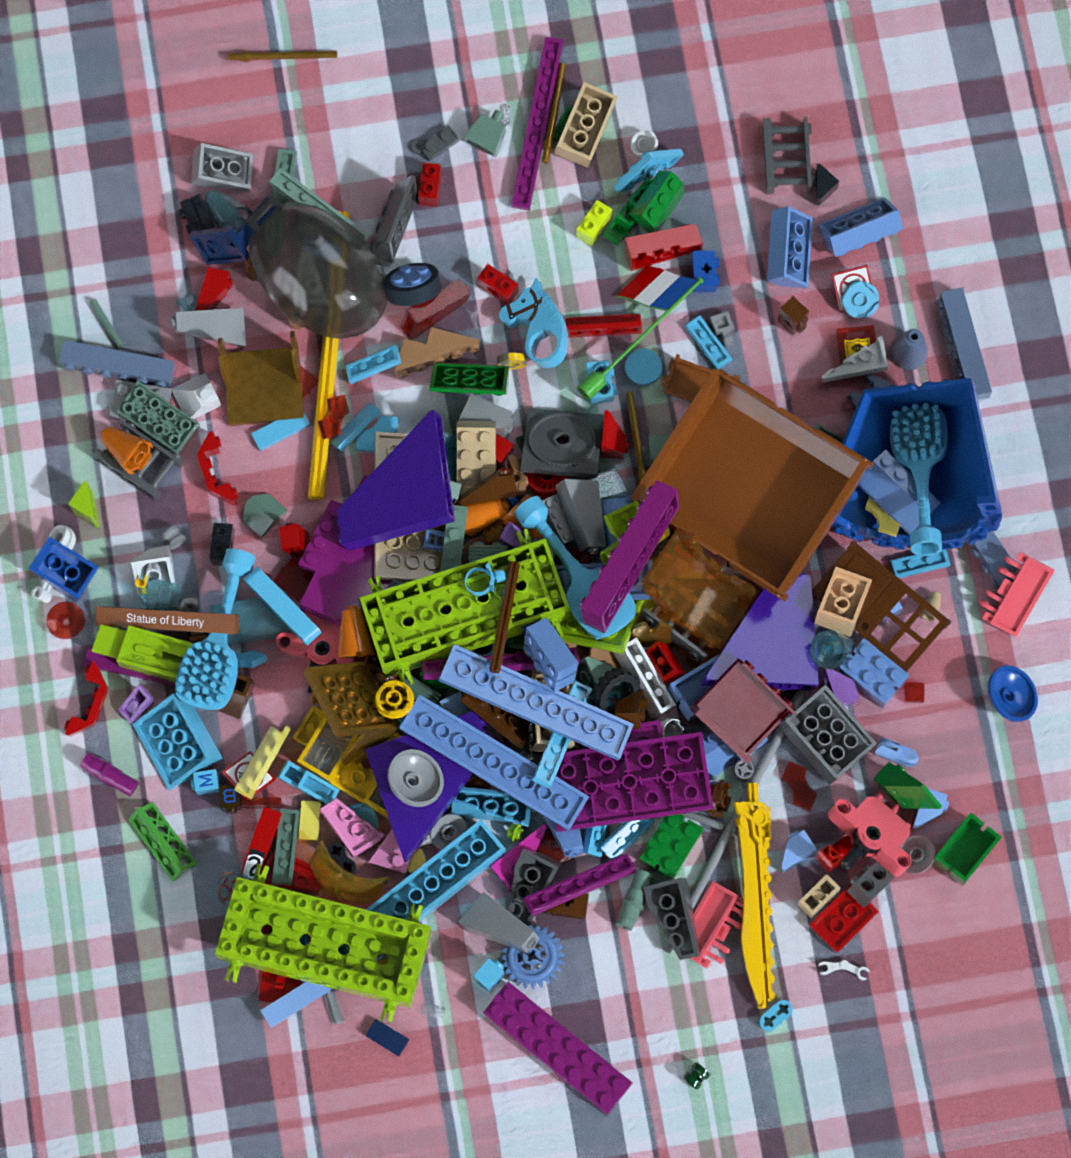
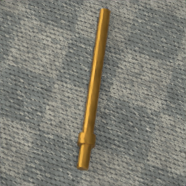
[227,51,338,62]
[541,63,566,164]
[626,392,647,482]

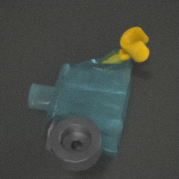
[135,574,200,612]

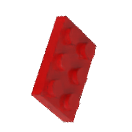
[809,884,879,954]

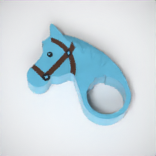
[499,278,568,369]

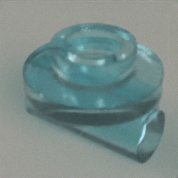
[176,293,197,311]

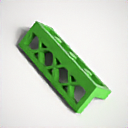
[128,802,198,882]

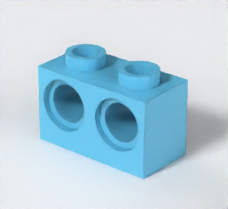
[586,360,617,404]
[473,958,505,994]

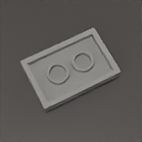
[109,380,172,420]

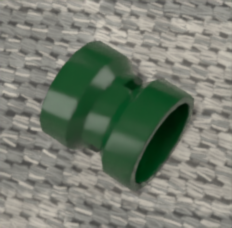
[683,1062,710,1090]

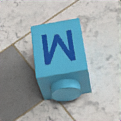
[190,769,220,795]

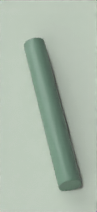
[89,299,123,348]

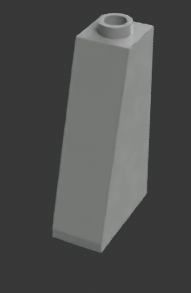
[171,308,246,347]
[556,479,606,555]
[458,892,540,953]

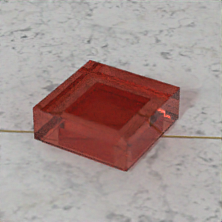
[904,682,925,703]

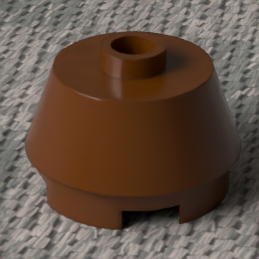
[704,779,732,818]

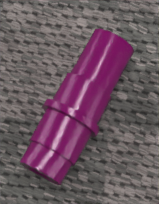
[80,752,139,797]

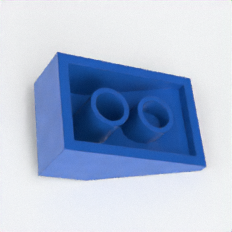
[29,536,99,602]

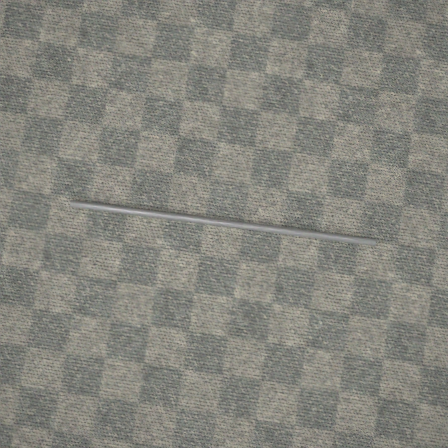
[662,629,838,954]

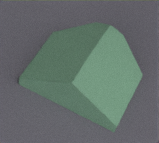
[243,494,288,538]

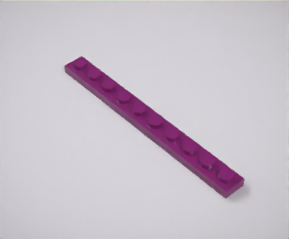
[512,37,563,211]

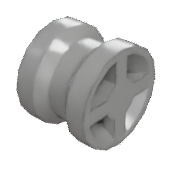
[162,526,186,550]
[734,760,754,781]

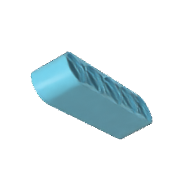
[243,566,322,646]

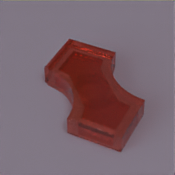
[318,394,350,439]
[781,761,818,812]

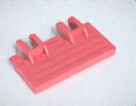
[979,552,1055,637]
[673,881,744,969]

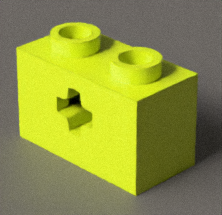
[577,200,613,246]

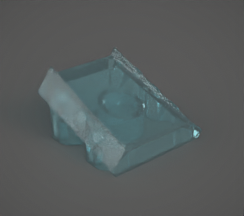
[579,464,628,500]

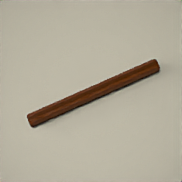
[489,561,520,673]

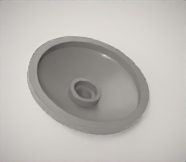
[388,749,444,807]

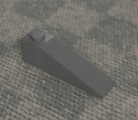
[509,848,561,927]
[643,878,700,960]

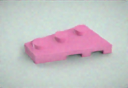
[320,798,386,858]
[369,828,412,874]

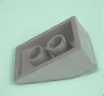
[191,143,253,190]

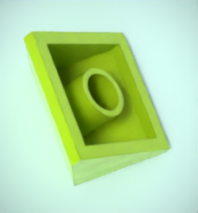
[68,481,100,528]

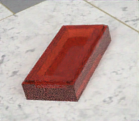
[242,797,283,809]

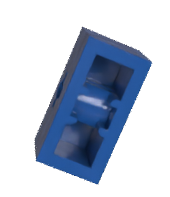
[692,250,720,293]

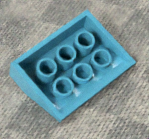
[132,693,222,790]

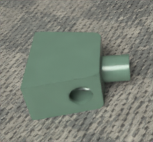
[464,110,506,157]

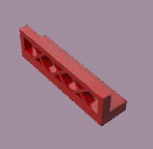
[566,314,642,338]

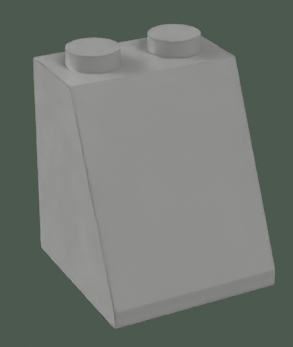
[455,394,515,439]

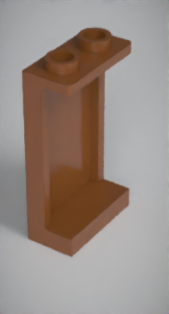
[661,354,740,403]

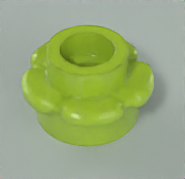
[507,823,524,842]

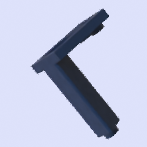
[189,195,278,265]

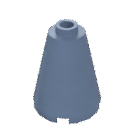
[891,329,928,370]

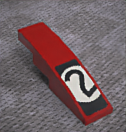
[240,807,283,881]

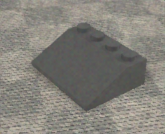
[369,175,418,263]
[778,685,877,785]

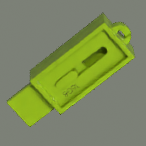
[92,624,194,683]

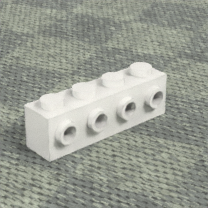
[613,637,676,718]

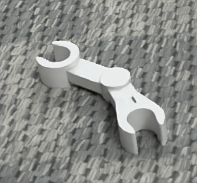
[818,960,870,981]

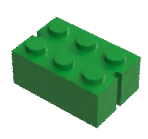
[933,813,1002,886]
[639,814,704,880]

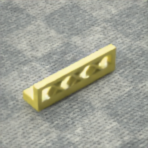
[235,726,291,800]

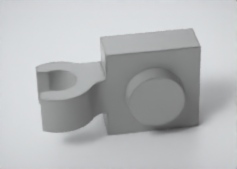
[710,311,734,347]

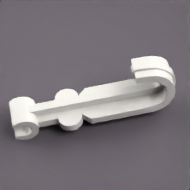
[31,525,76,603]

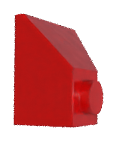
[601,410,629,459]

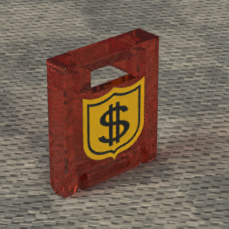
[836,325,876,365]

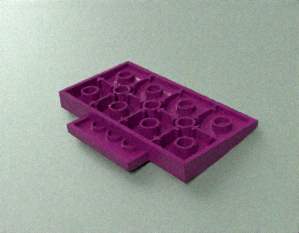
[298,475,398,635]
[556,720,714,832]

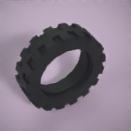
[591,667,640,716]

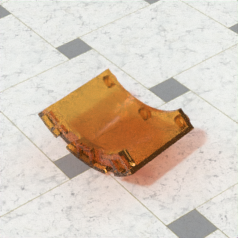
[641,528,757,650]

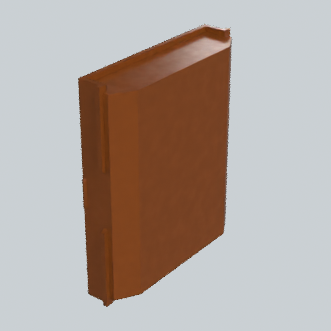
[630,368,874,602]

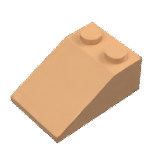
[814,567,872,637]

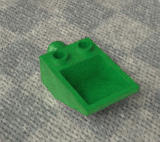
[873,762,942,809]

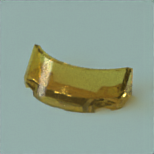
[309,840,390,904]

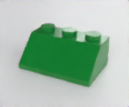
[629,170,684,233]

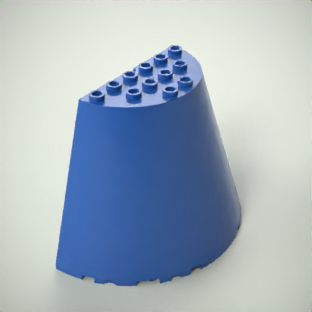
[832,377,1002,550]

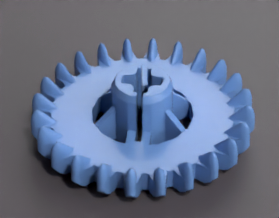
[500,924,565,989]

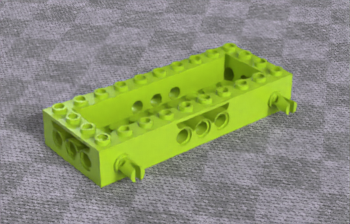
[360,529,571,685]
[215,864,432,1023]

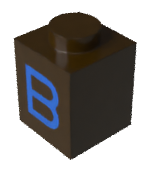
[219,784,242,814]

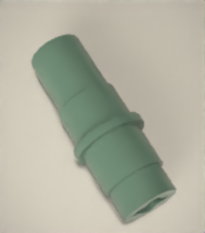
[616,869,653,931]

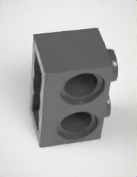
[847,861,894,908]

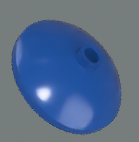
[988,666,1038,722]

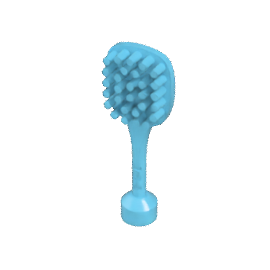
[890,403,948,556]
[514,496,636,640]
[175,548,256,710]

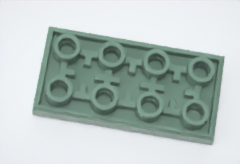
[116,381,200,454]

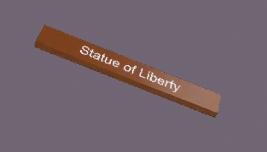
[96,606,239,634]

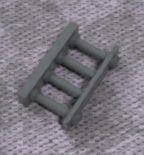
[762,117,815,194]
[93,419,183,501]
[639,577,731,663]

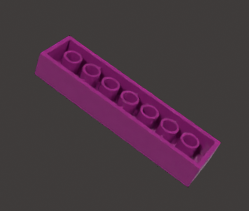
[580,480,680,634]
[483,981,633,1116]

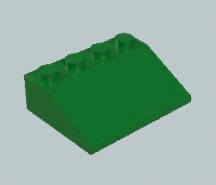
[429,362,509,396]

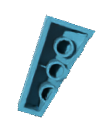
[452,787,531,827]

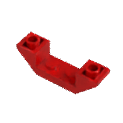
[197,431,239,506]
[64,661,109,737]
[815,834,852,873]

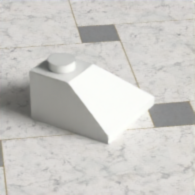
[172,373,221,419]
[131,545,176,595]

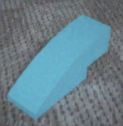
[276,761,340,805]

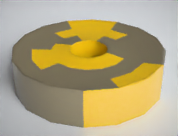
[497,353,527,370]

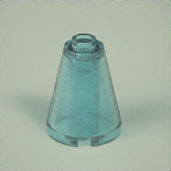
[204,189,252,231]
[810,630,855,669]

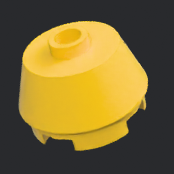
[375,680,414,719]

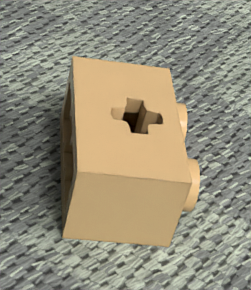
[797,874,841,918]

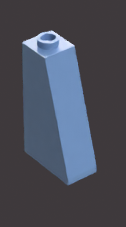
[543,816,583,857]

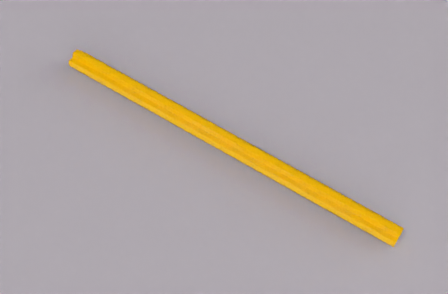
[308,211,350,500]

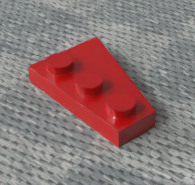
[261,848,328,893]

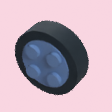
[383,263,442,312]

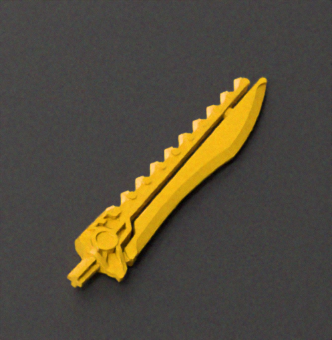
[734,783,776,1009]

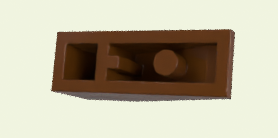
[459,468,517,505]

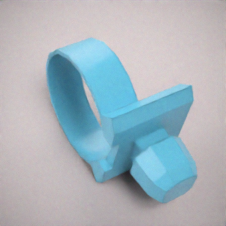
[465,563,506,596]

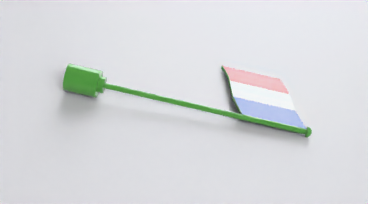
[576,266,703,400]

